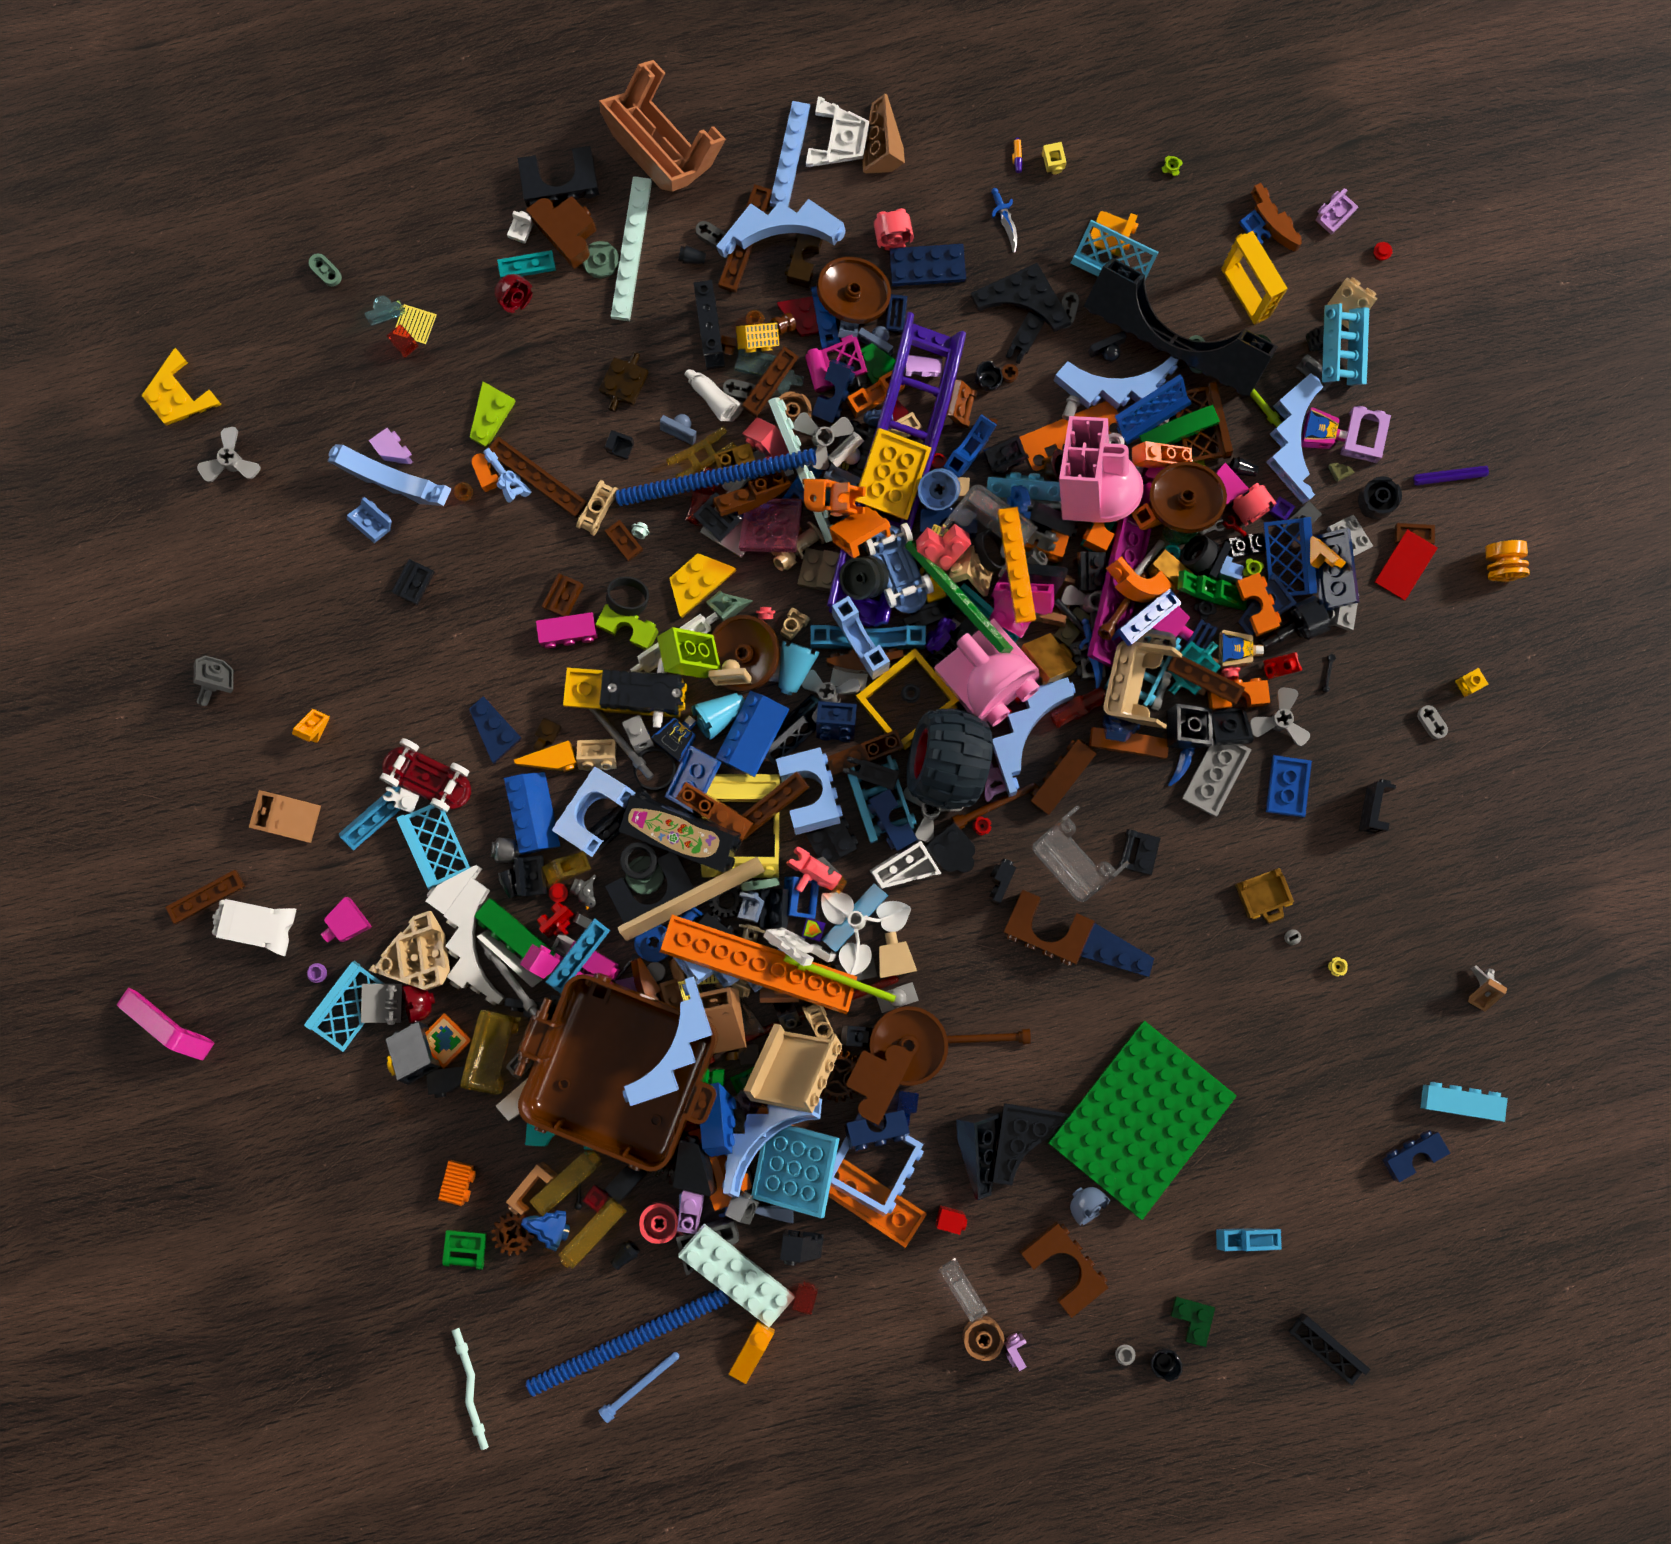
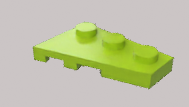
[470,382,516,448]

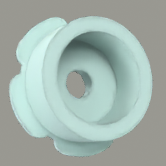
[631,522,649,539]

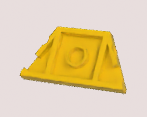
[670,553,736,618]

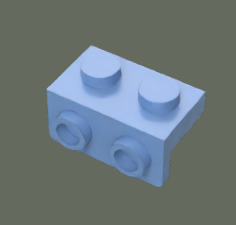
[347,497,392,543]

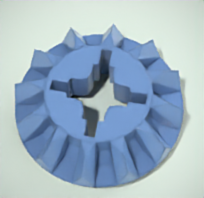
[863,409,893,427]

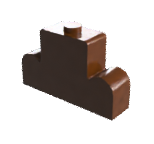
[526,197,596,269]
[846,1045,914,1125]

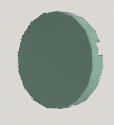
[583,241,619,279]
[626,856,664,895]
[741,877,780,891]

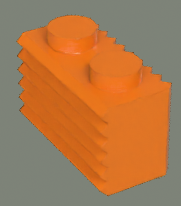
[438,1160,476,1206]

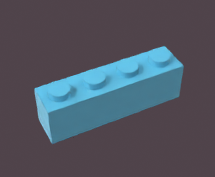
[1420,1082,1508,1122]

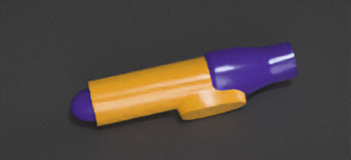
[1012,137,1022,173]

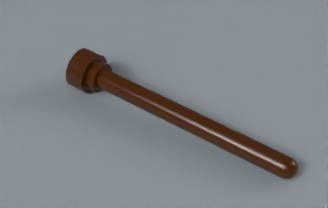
[1098,571,1148,640]
[951,783,1037,829]
[947,1029,1031,1045]

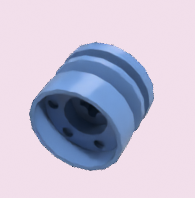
[918,468,961,510]

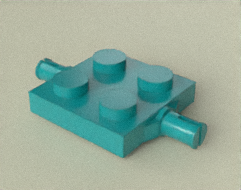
[1166,641,1221,695]

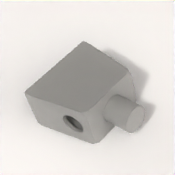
[622,715,655,755]

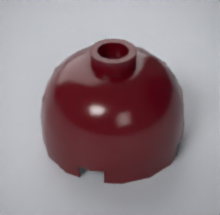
[495,274,533,313]
[402,985,435,1023]

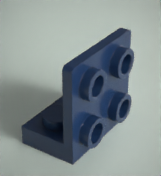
[816,701,857,742]

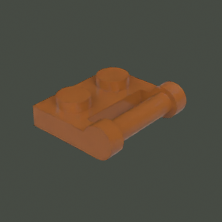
[947,380,977,428]

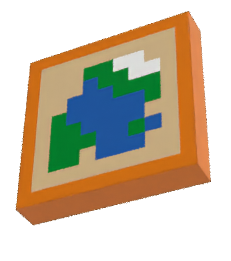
[425,1013,472,1069]

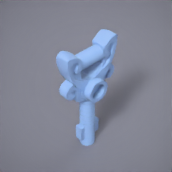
[483,448,531,503]

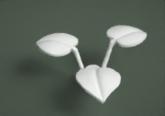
[821,892,911,976]

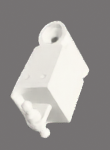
[212,899,297,956]

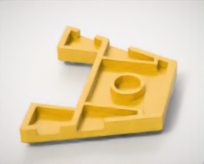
[142,348,221,426]

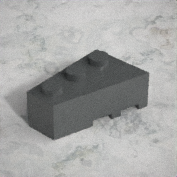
[676,1217,739,1276]

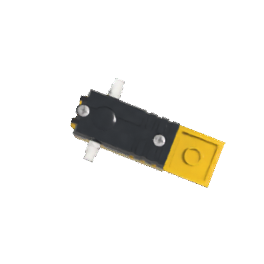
[563,658,687,728]

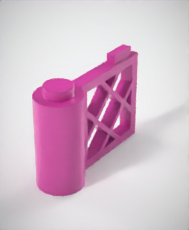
[805,335,867,393]

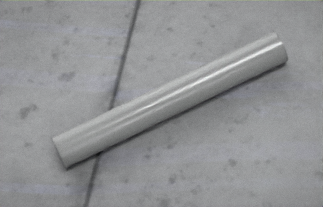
[1134,540,1165,576]

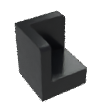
[605,430,634,459]

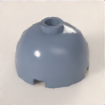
[1070,1187,1110,1226]

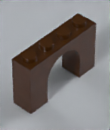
[1004,890,1095,967]
[1019,1222,1108,1318]

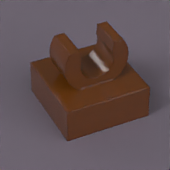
[721,335,738,355]

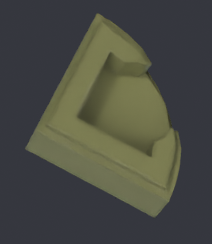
[1328,463,1355,483]

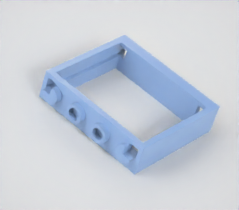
[830,1113,924,1216]

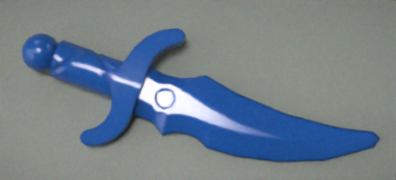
[1078,618,1103,689]
[1168,747,1200,786]

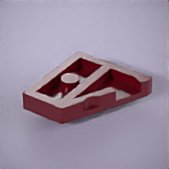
[777,296,819,337]

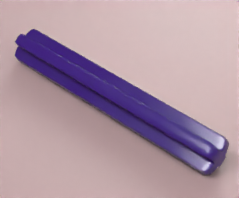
[1413,466,1489,485]

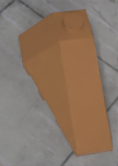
[862,94,905,173]

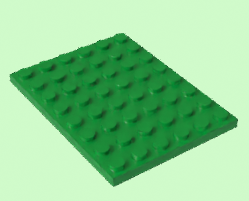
[1048,1020,1237,1220]

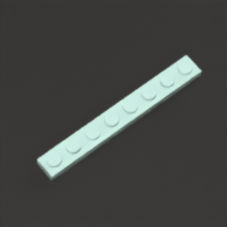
[611,176,652,321]
[768,397,833,543]

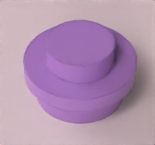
[307,963,327,983]

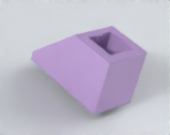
[369,428,412,464]
[677,1190,704,1234]

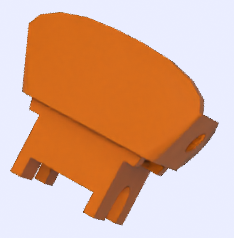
[802,479,866,518]

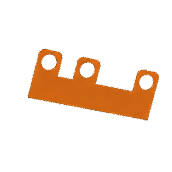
[1020,401,1119,471]

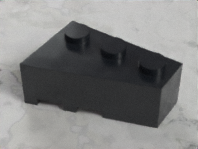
[780,1229,824,1265]

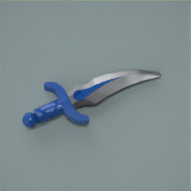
[991,188,1017,253]

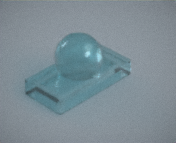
[365,295,406,325]

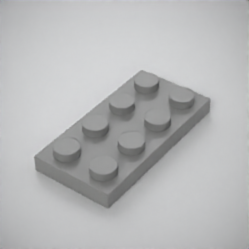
[1181,739,1252,817]

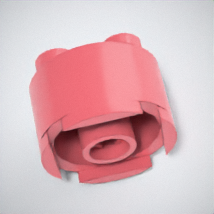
[873,208,914,251]
[1232,483,1277,526]
[639,1201,679,1244]

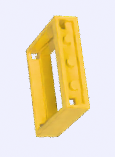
[1221,231,1288,325]
[856,648,959,751]

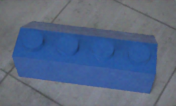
[715,691,789,777]
[504,772,561,855]

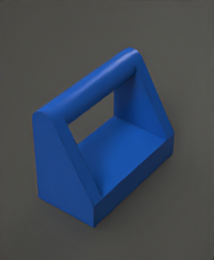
[784,877,819,919]

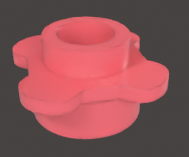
[756,607,775,619]
[1221,666,1240,681]

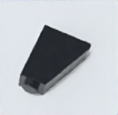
[1029,501,1078,542]
[1007,563,1068,596]
[673,1135,717,1196]

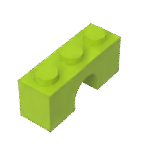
[596,604,659,651]

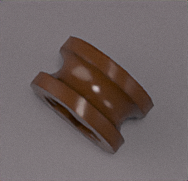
[1002,364,1018,383]

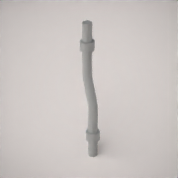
[478,939,538,1015]

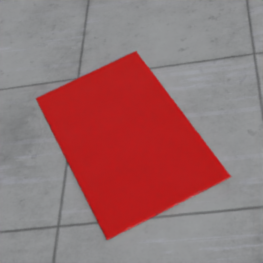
[1375,529,1438,600]

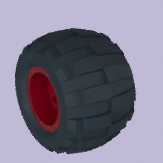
[907,709,993,809]

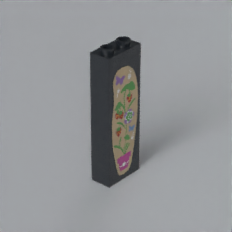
[619,794,741,872]

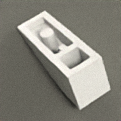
[426,865,482,914]

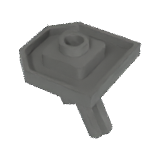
[193,655,233,706]

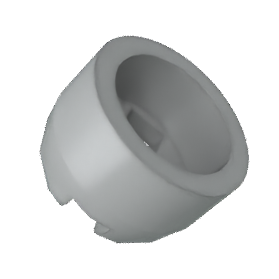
[1284,929,1301,945]

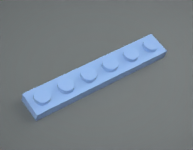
[770,101,810,207]

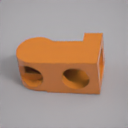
[472,453,499,492]

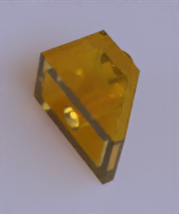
[542,851,591,885]

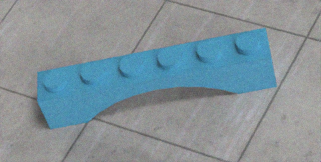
[811,625,926,649]

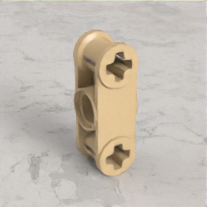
[576,480,618,536]
[802,1004,843,1050]

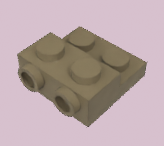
[797,548,840,592]

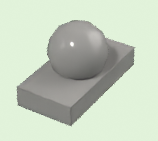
[876,982,919,1013]

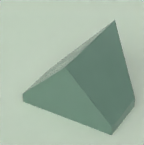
[706,591,753,622]

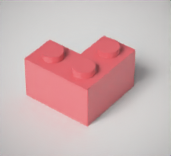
[742,417,790,460]
[916,524,971,572]

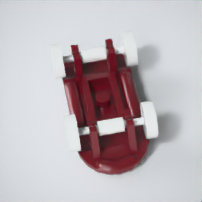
[380,738,471,812]

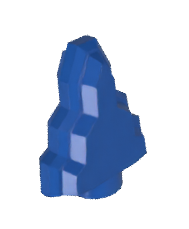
[521,1210,570,1251]

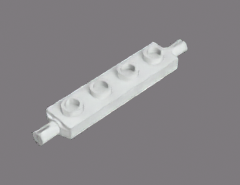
[630,612,719,673]

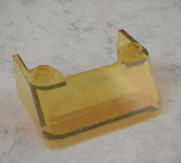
[461,1010,521,1095]

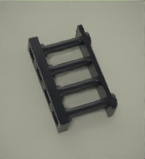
[693,280,725,370]

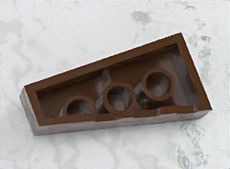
[1031,738,1097,815]

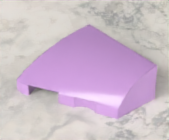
[904,355,942,377]

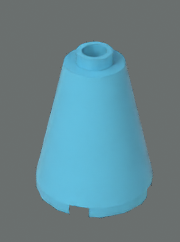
[778,641,819,695]
[691,693,745,740]

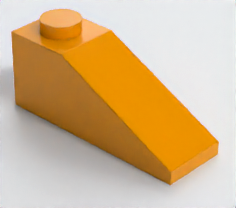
[514,741,578,772]
[729,1320,775,1384]

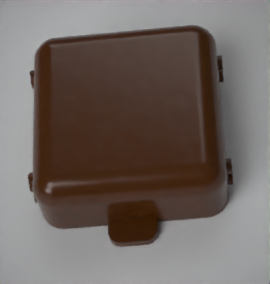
[514,972,718,1171]

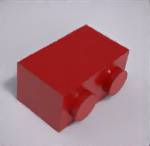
[935,1205,968,1235]

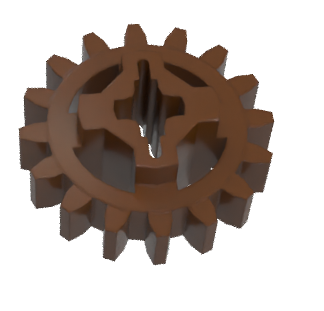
[491,1212,535,1256]

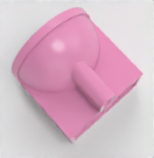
[1059,416,1143,522]
[934,618,1040,727]

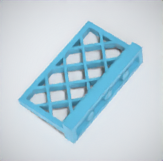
[1071,220,1159,280]
[397,805,470,890]
[304,961,385,1052]

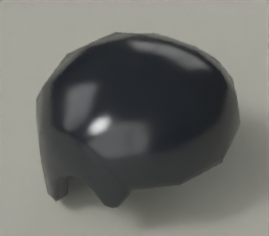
[975,361,1003,392]
[1151,1348,1182,1382]

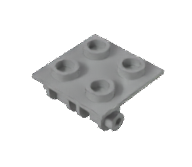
[1326,515,1373,556]
[361,984,402,1025]

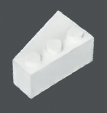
[870,840,941,888]

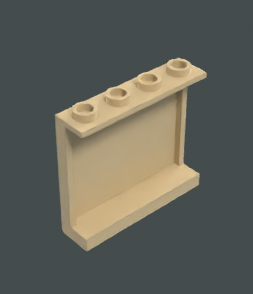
[743,1024,842,1113]

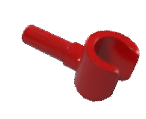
[1222,516,1247,537]

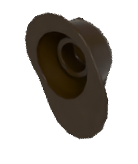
[1042,449,1063,481]

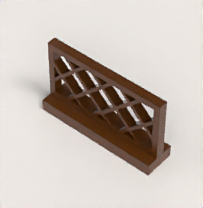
[1175,382,1233,463]

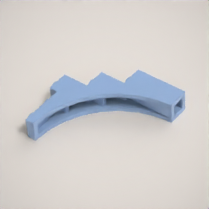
[1054,357,1179,409]
[722,1098,822,1198]

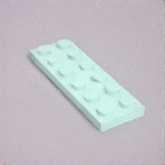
[678,1224,795,1327]

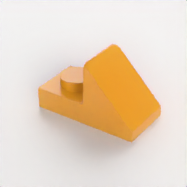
[1310,536,1346,569]
[292,709,330,743]

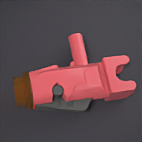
[786,847,847,894]

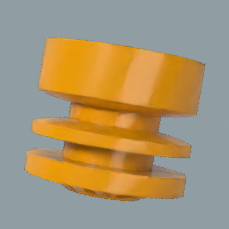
[1485,540,1530,582]

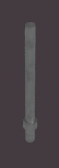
[588,708,654,780]

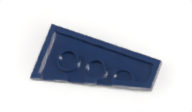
[1080,923,1154,977]

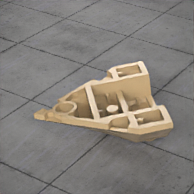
[369,911,450,990]

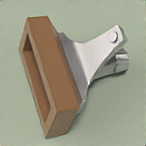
[1468,965,1507,1011]

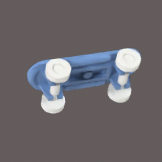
[864,523,934,613]

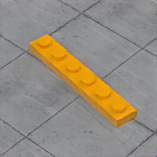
[998,507,1036,624]

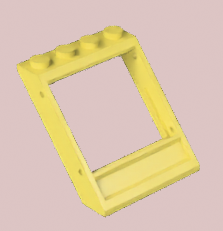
[701,774,780,878]

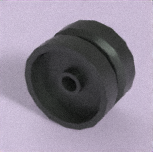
[839,556,889,600]

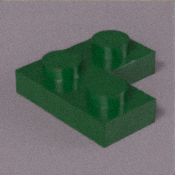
[1171,1296,1215,1347]

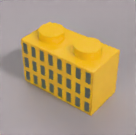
[736,323,779,353]

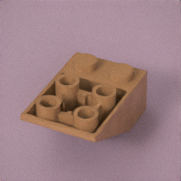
[249,790,321,843]
[699,987,746,1054]

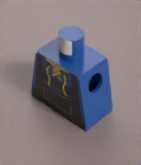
[651,715,697,763]

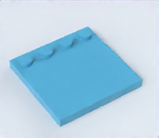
[751,1125,840,1218]

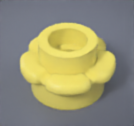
[1328,957,1348,976]

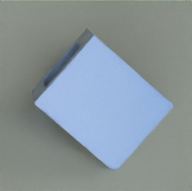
[1216,556,1244,584]

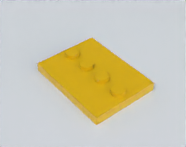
[855,428,931,520]

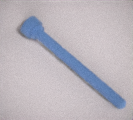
[598,1352,679,1423]

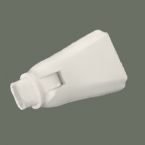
[684,369,743,421]

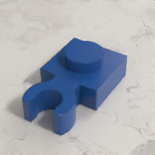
[1239,209,1271,245]

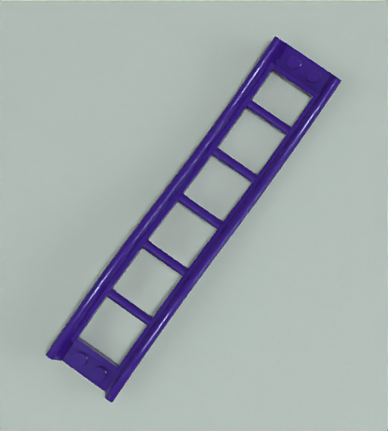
[827,312,966,628]

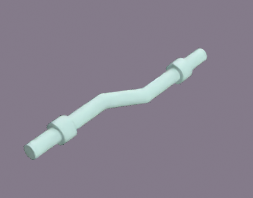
[452,1328,489,1450]

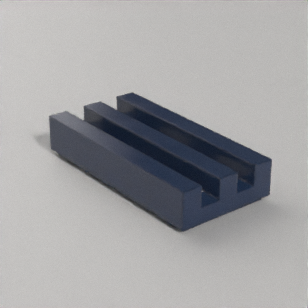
[886,294,908,334]
[1183,619,1218,650]

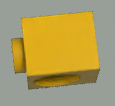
[1455,668,1488,697]

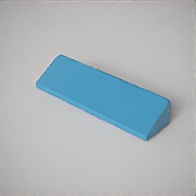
[339,785,401,851]
[822,883,888,953]
[546,918,610,994]

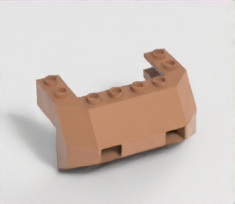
[599,60,726,192]

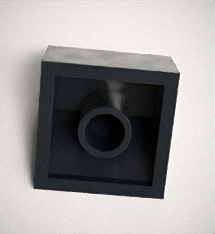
[1167,704,1213,749]

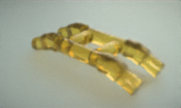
[666,426,736,479]

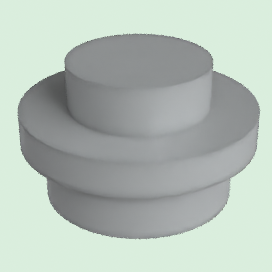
[1115,1344,1136,1365]

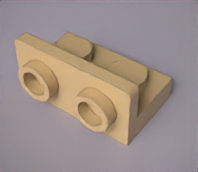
[576,739,617,771]

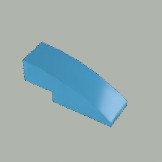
[1216,1229,1281,1251]

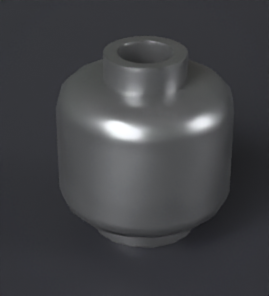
[491,838,520,863]

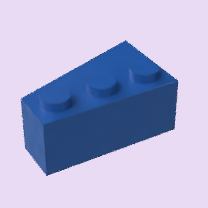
[700,1082,736,1157]

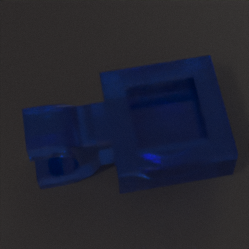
[897,1091,919,1126]

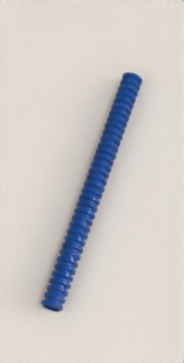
[615,448,817,506]
[526,1289,729,1397]

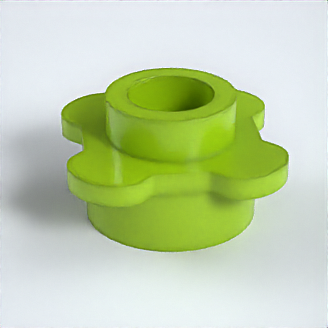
[1162,156,1183,176]
[1242,558,1264,576]

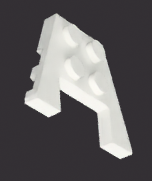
[806,97,869,167]
[763,928,838,966]

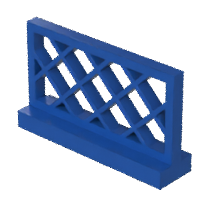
[1115,375,1191,445]
[1264,517,1317,596]

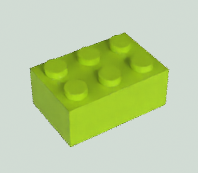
[657,627,721,679]

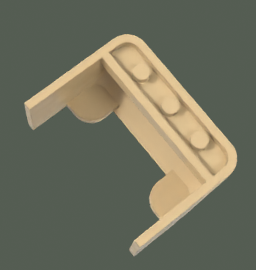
[1104,641,1182,729]

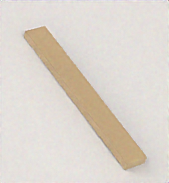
[618,857,765,941]

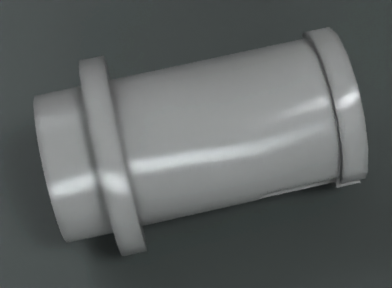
[1062,395,1081,421]

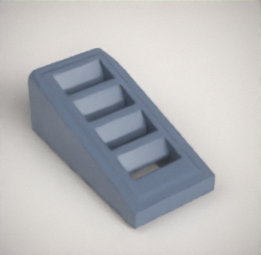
[755,1206,794,1224]

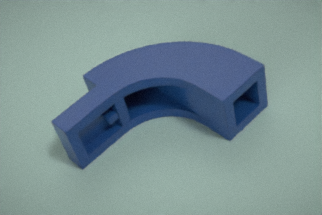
[944,415,997,477]

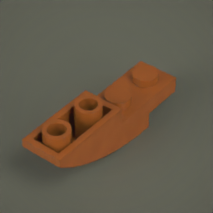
[1251,183,1302,252]
[676,782,753,840]

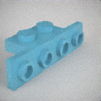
[986,472,1061,501]

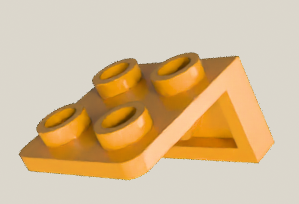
[1088,211,1138,257]

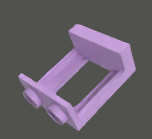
[1340,406,1391,463]

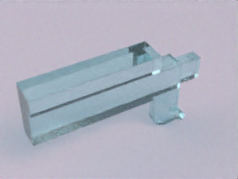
[735,349,805,395]

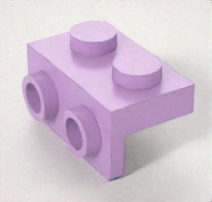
[1316,188,1358,235]
[1004,1333,1027,1371]

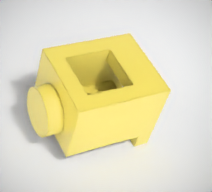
[1042,142,1066,174]

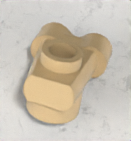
[769,539,797,571]
[780,608,811,640]

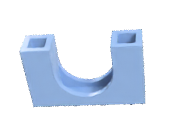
[832,596,890,680]
[776,747,843,835]
[552,767,635,857]

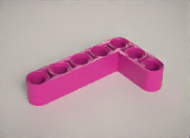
[116,988,215,1061]

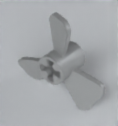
[793,412,854,470]
[197,427,261,482]
[1060,585,1102,633]
[802,670,860,723]
[1250,687,1310,746]
[903,787,964,842]

